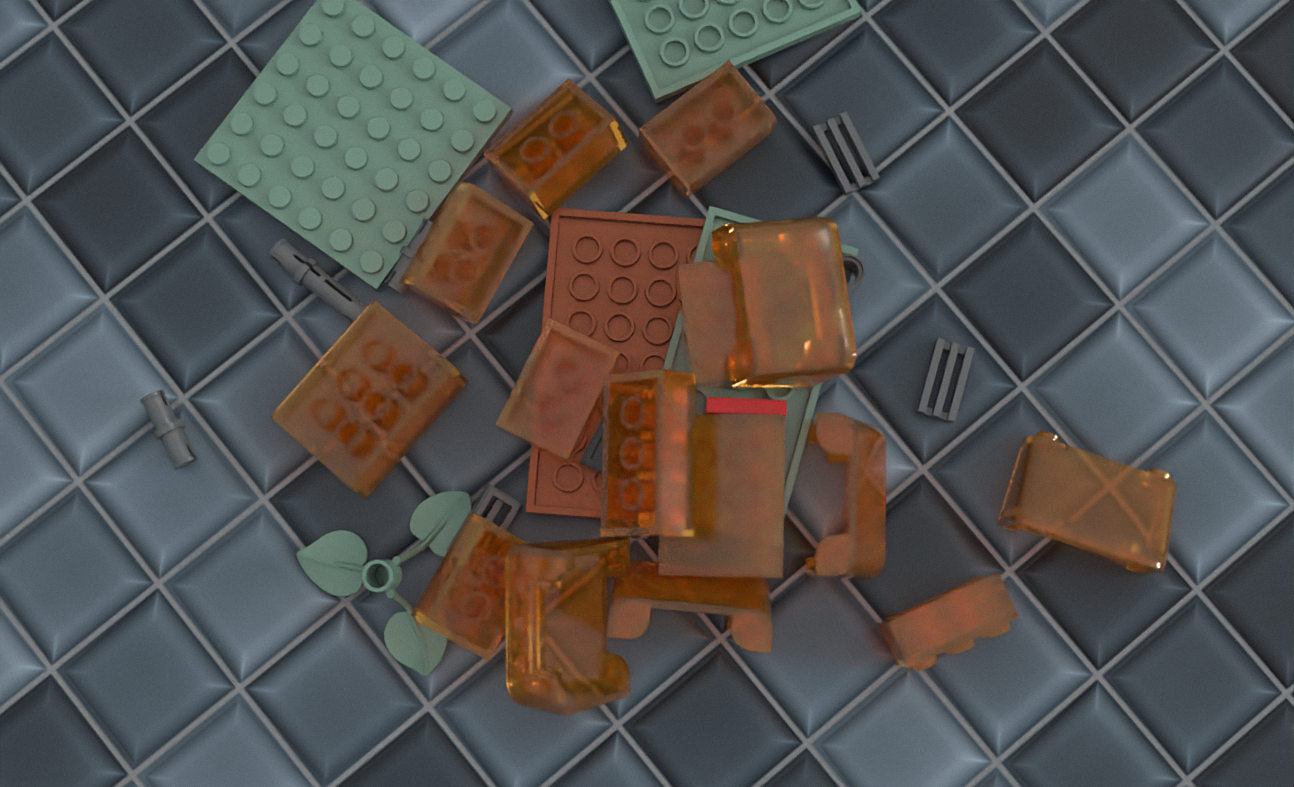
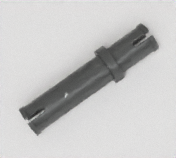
[268,238,373,329]

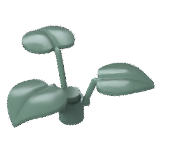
[296,491,475,676]

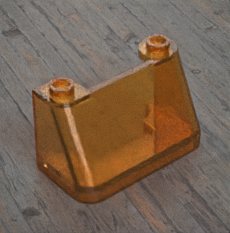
[711,216,856,388]
[806,412,886,580]
[997,431,1178,575]
[505,537,631,716]
[607,560,773,653]

